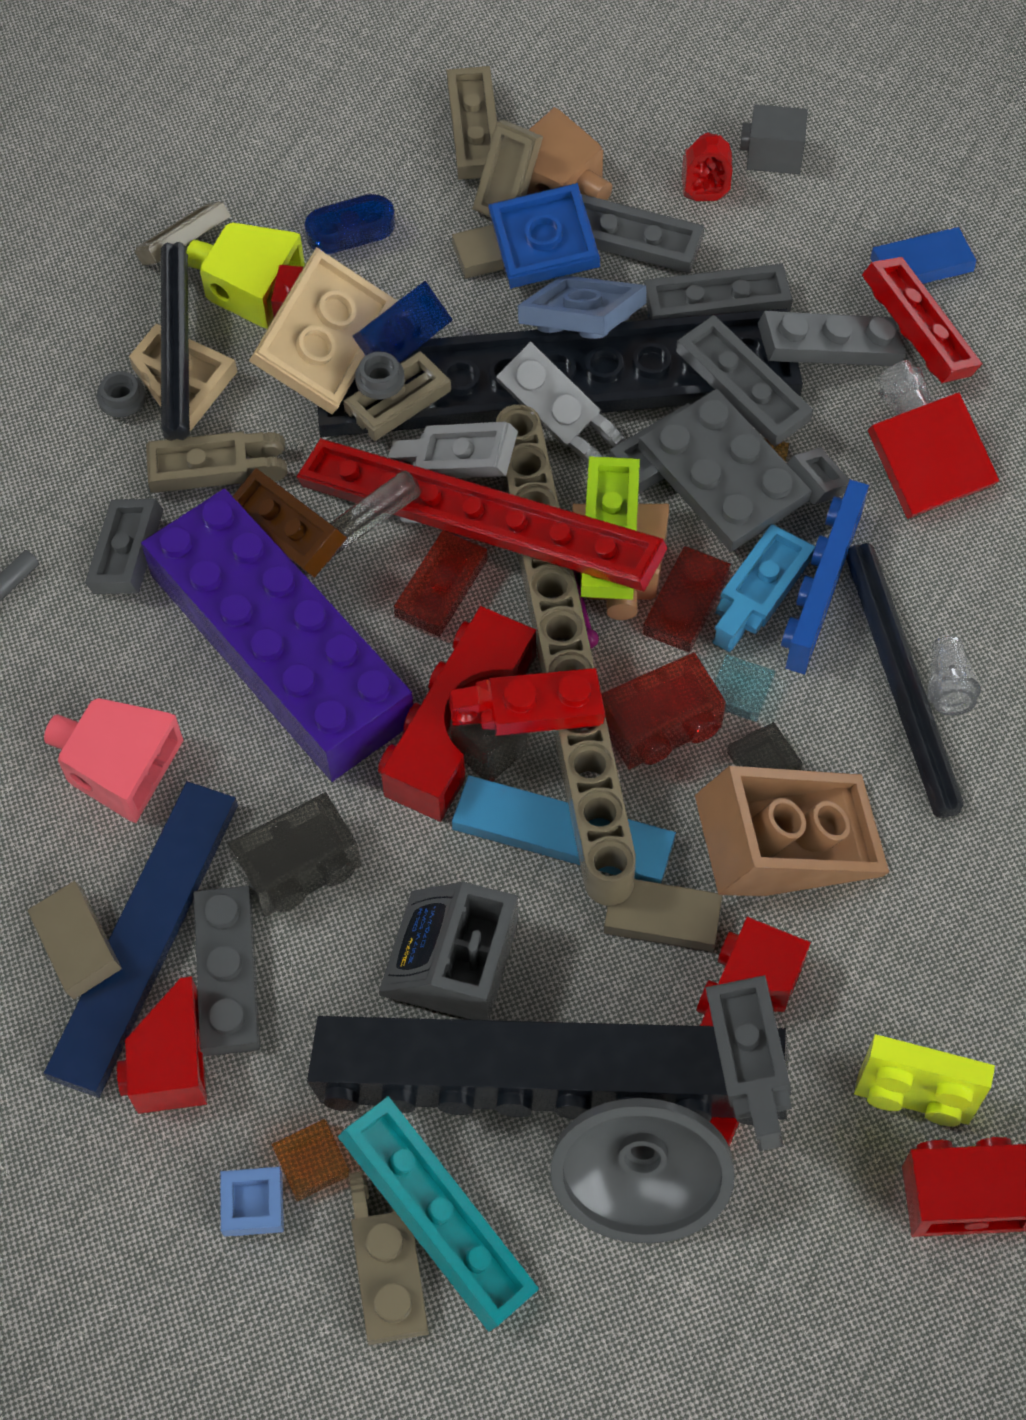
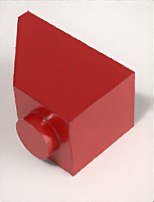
[117,976,207,1114]

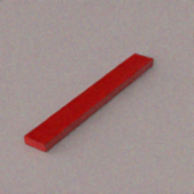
[296,438,667,592]

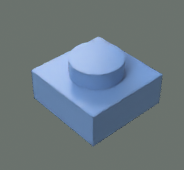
[220,1167,284,1237]

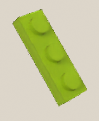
[581,456,640,600]

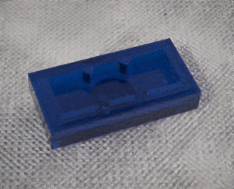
[352,281,453,363]

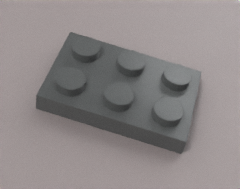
[638,389,812,552]

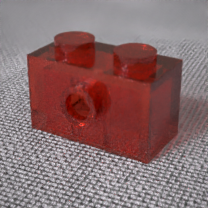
[601,652,726,770]

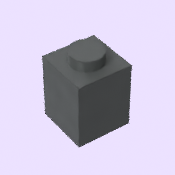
[740,104,808,174]

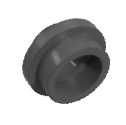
[355,352,405,399]
[97,371,146,417]

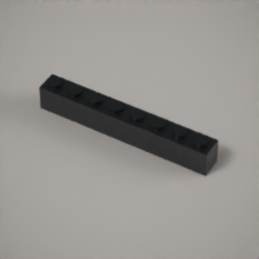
[307,1016,789,1126]

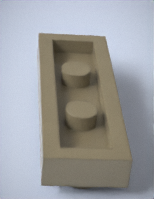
[446,66,497,180]

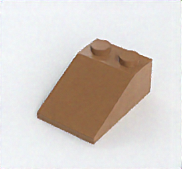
[695,766,889,896]

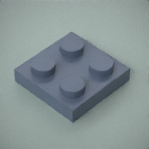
[518,275,647,339]

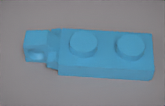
[712,524,815,653]

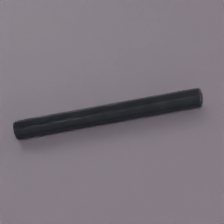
[846,543,964,818]

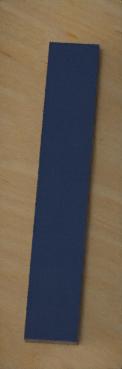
[43,781,238,1098]

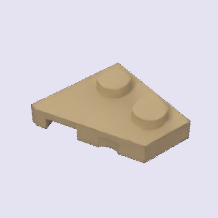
[129,324,238,431]

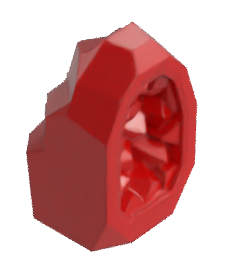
[682,132,732,201]

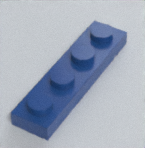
[781,479,869,675]

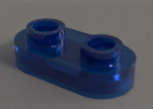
[305,194,395,254]

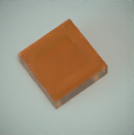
[271,1119,350,1202]

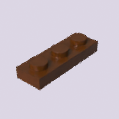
[232,468,347,578]

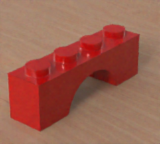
[378,606,537,822]
[696,917,811,1147]

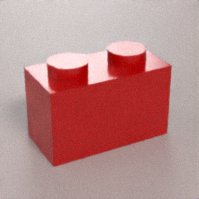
[902,1137,1026,1237]

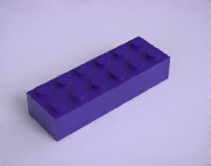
[141,488,413,782]

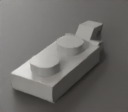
[388,422,518,478]

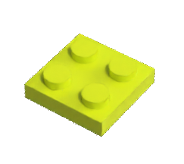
[854,1034,995,1126]

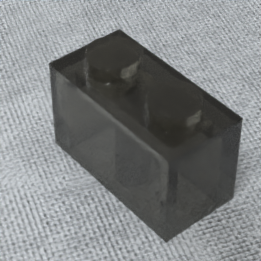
[228,792,361,917]

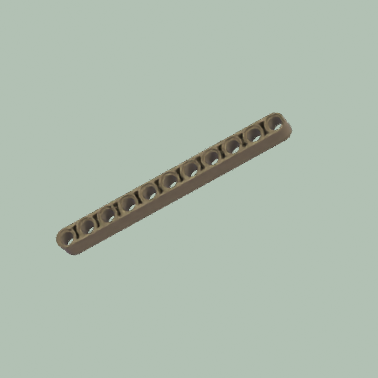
[496,405,635,906]

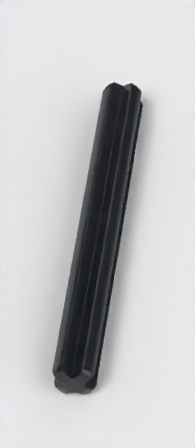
[161,242,190,441]

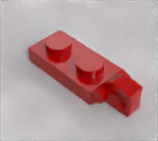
[449,668,605,736]

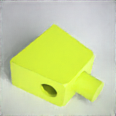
[186,222,305,329]

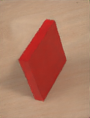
[867,392,1000,519]

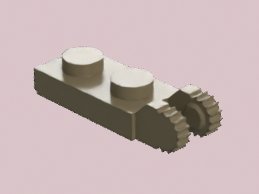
[146,431,288,493]
[349,1171,429,1345]

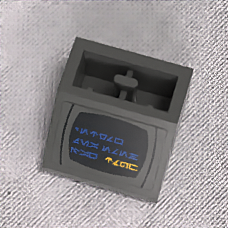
[379,882,518,1020]

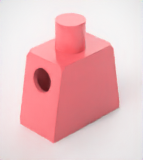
[44,698,184,823]

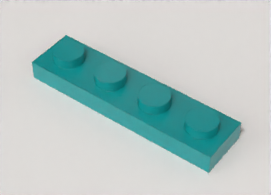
[338,1096,539,1332]

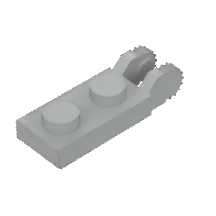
[496,341,626,464]

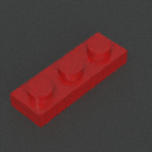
[862,257,982,383]

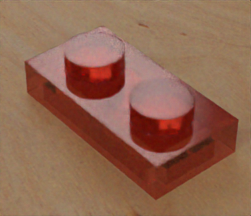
[394,530,488,637]
[643,546,731,653]

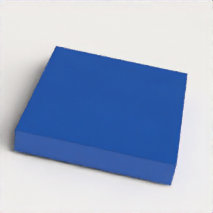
[488,183,601,289]

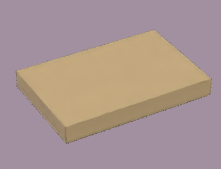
[249,247,397,414]

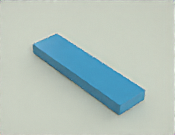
[452,775,676,884]

